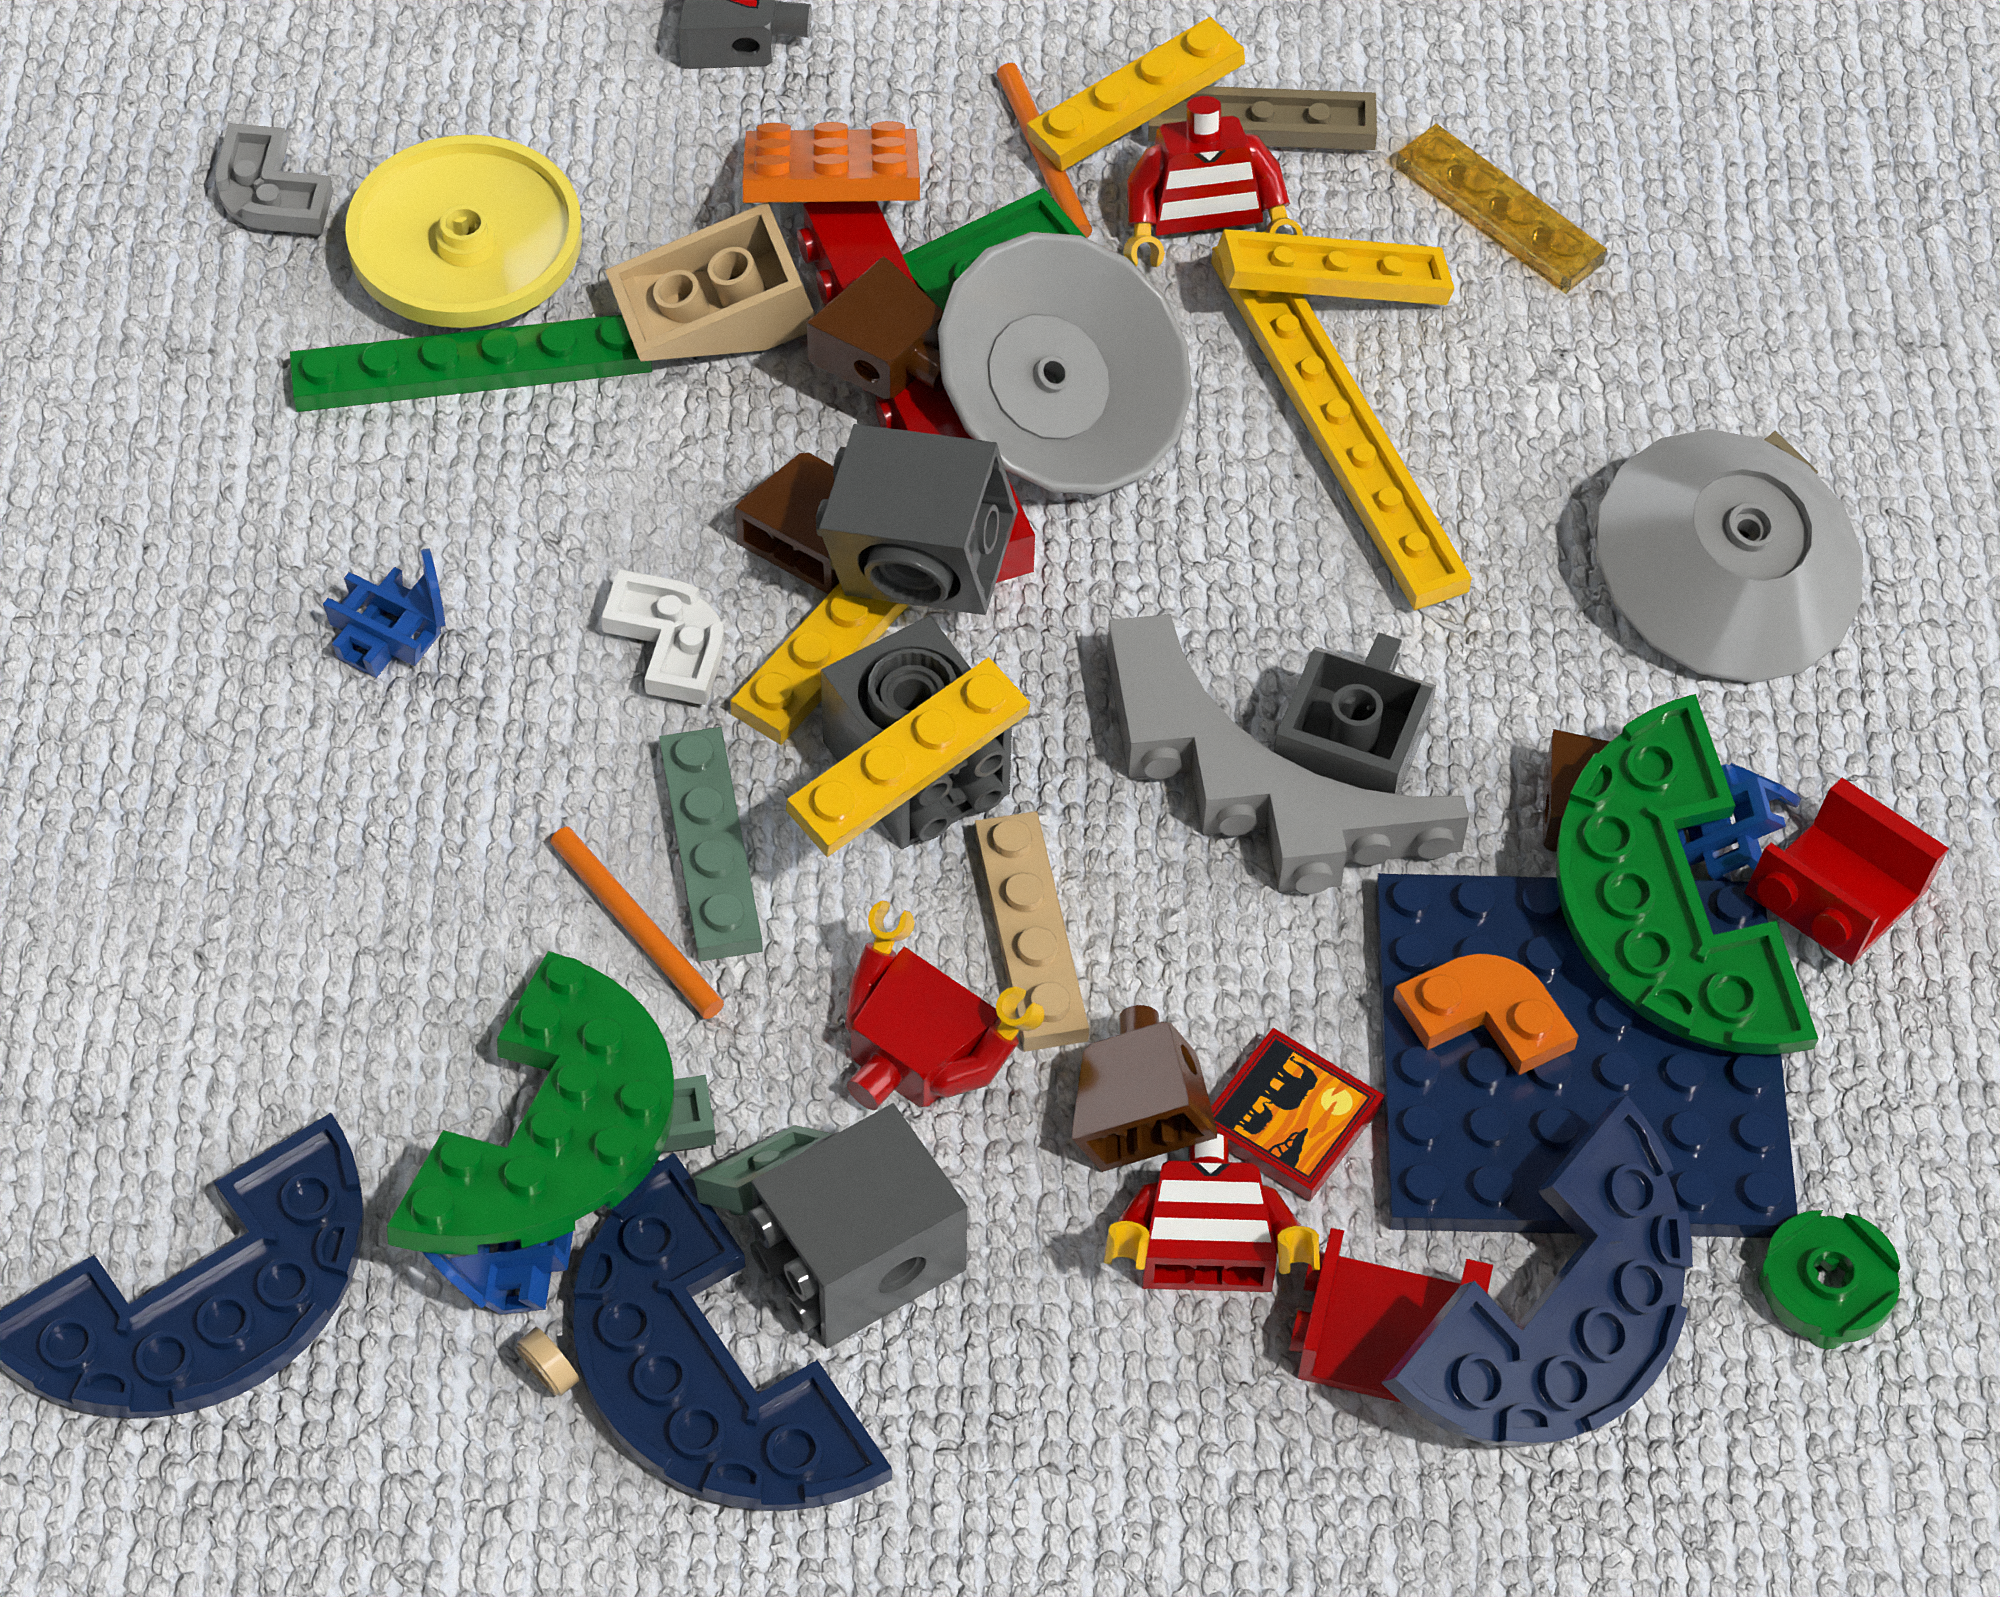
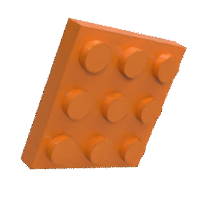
[742,121,920,203]

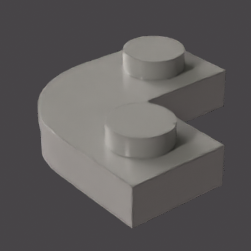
[215,123,333,235]

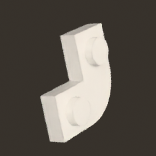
[601,569,725,705]

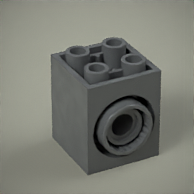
[816,424,1018,615]
[821,615,1012,849]
[748,1103,968,1349]

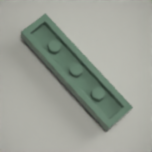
[659,727,763,962]

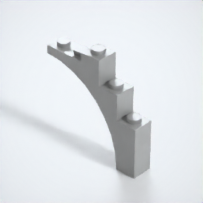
[1106,614,1469,894]

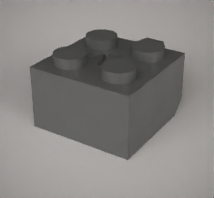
[1274,632,1436,794]

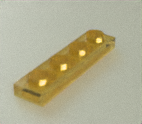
[1396,123,1607,294]

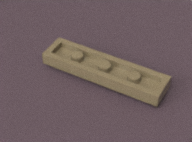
[1148,86,1377,150]

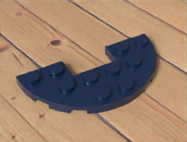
[1381,1095,1693,1447]
[0,1113,364,1418]
[573,1153,892,1511]

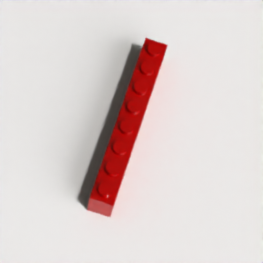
[797,201,1035,583]

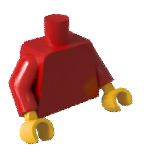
[845,901,1044,1110]

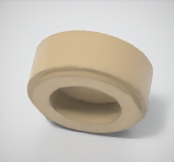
[516,1327,580,1396]

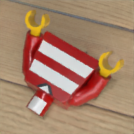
[1123,96,1303,267]
[1104,1133,1320,1292]

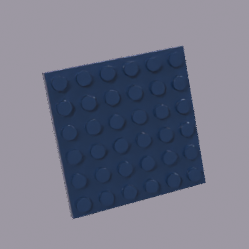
[1375,873,1798,1238]

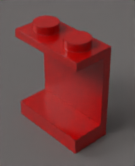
[1744,777,1949,966]
[1289,1228,1493,1404]

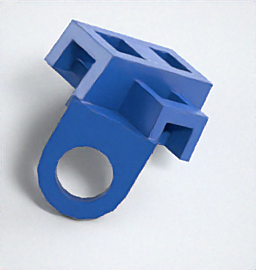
[323,548,446,678]
[1677,763,1801,881]
[422,1232,573,1315]

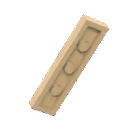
[974,811,1089,1052]

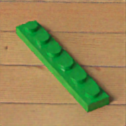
[290,315,652,412]

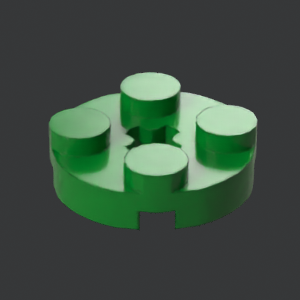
[1758,1210,1901,1350]

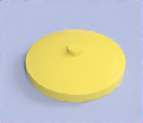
[345,135,582,328]

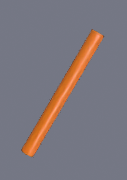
[997,63,1092,238]
[550,826,724,1019]

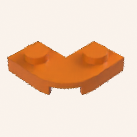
[1393,954,1578,1075]

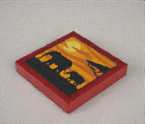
[1211,1028,1384,1202]

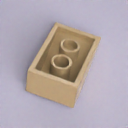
[605,203,815,361]

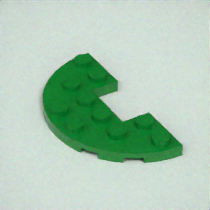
[1556,694,1819,1054]
[387,951,674,1255]

